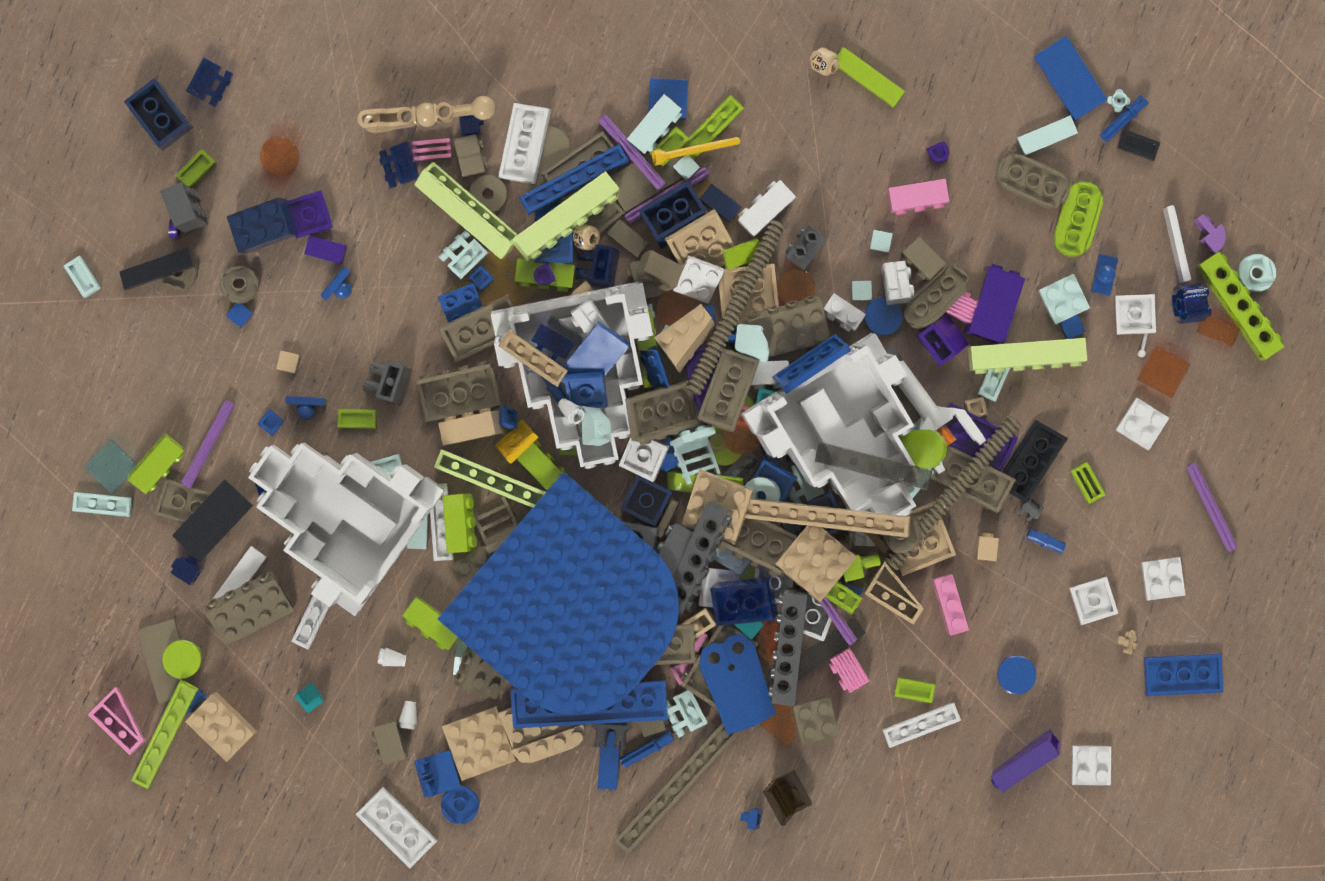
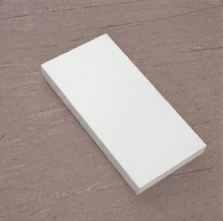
[498,103,551,185]
[355,787,438,868]

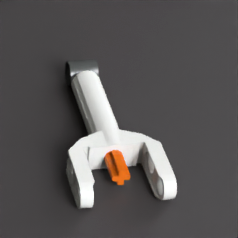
[885,345,986,474]

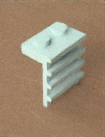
[670,425,721,485]

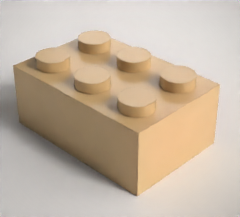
[185,692,258,762]

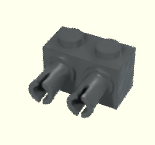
[784,226,827,271]
[363,361,412,406]
[592,722,632,749]

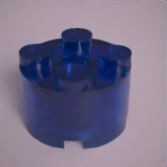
[1172,283,1212,324]

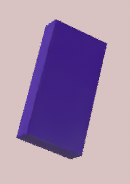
[304,235,347,264]

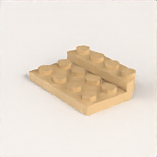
[498,707,586,763]

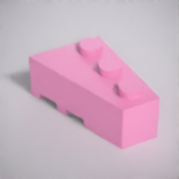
[88,687,146,755]

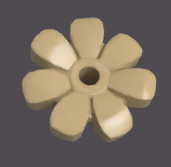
[1118,630,1137,655]

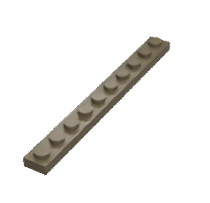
[614,722,741,854]

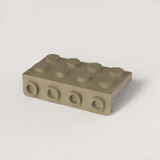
[745,296,830,357]
[416,361,501,423]
[625,380,703,445]
[717,518,798,577]
[205,571,294,646]
[680,620,758,709]
[454,647,505,699]

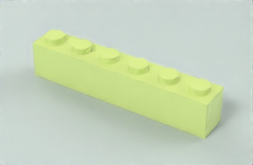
[414,162,518,259]
[513,171,620,262]
[968,338,1087,374]
[434,449,546,508]

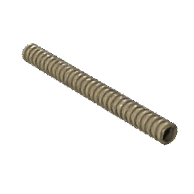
[686,221,786,395]
[885,416,1021,570]

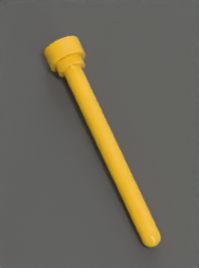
[651,137,741,166]

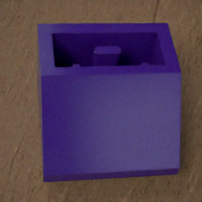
[916,314,969,367]

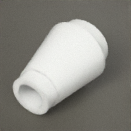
[558,398,585,424]
[377,647,407,667]
[398,701,417,730]

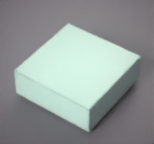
[673,155,700,180]
[870,230,893,253]
[852,281,872,301]

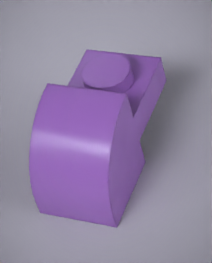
[1193,214,1226,255]

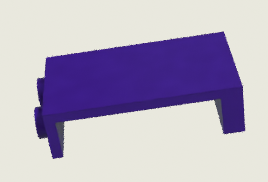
[964,264,1026,344]

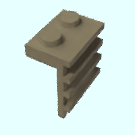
[473,496,518,554]

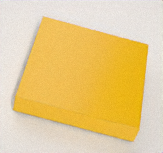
[495,419,539,464]

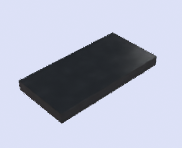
[172,479,254,562]

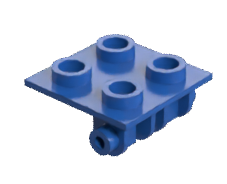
[438,283,483,323]
[640,346,670,387]
[414,750,461,798]

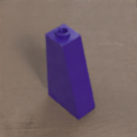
[991,729,1061,793]

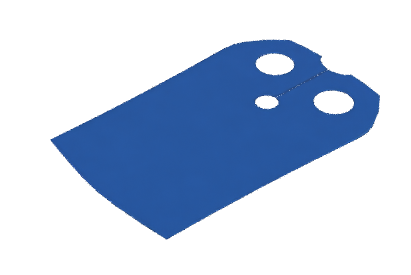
[699,634,776,734]

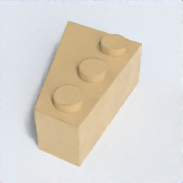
[654,304,716,374]
[438,408,510,446]
[862,560,924,625]

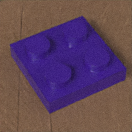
[288,190,334,239]

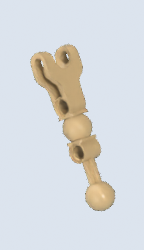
[357,96,495,133]

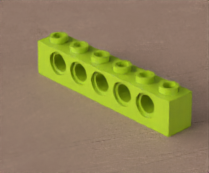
[1196,252,1284,361]

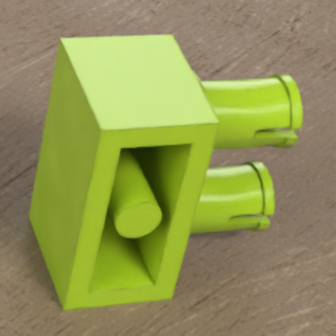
[842,551,881,582]

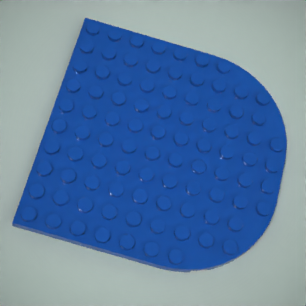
[438,472,679,715]

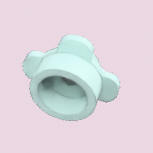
[1107,89,1130,112]

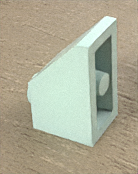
[581,406,612,446]

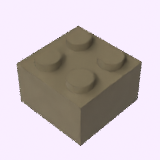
[789,696,839,744]

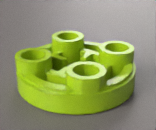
[162,640,202,679]

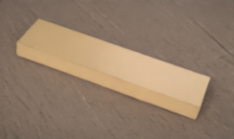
[498,330,568,387]

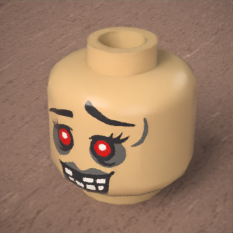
[810,48,839,76]
[573,224,600,250]

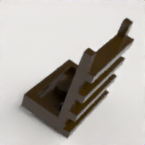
[763,770,813,826]

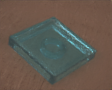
[84,440,137,494]

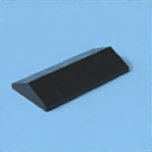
[1002,419,1068,502]

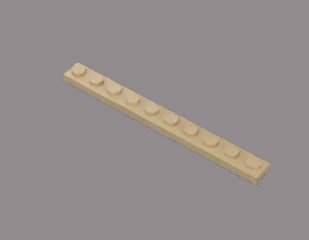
[745,498,911,537]

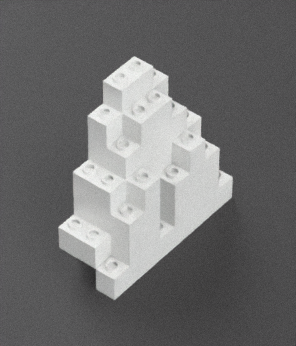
[491,281,653,469]
[741,333,921,516]
[248,443,446,616]

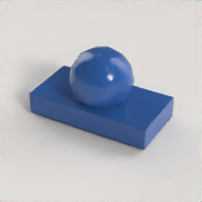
[1091,254,1118,296]
[320,267,352,301]
[285,396,327,420]

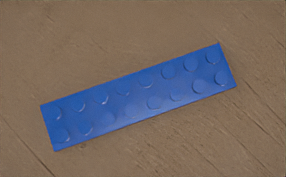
[511,680,668,728]

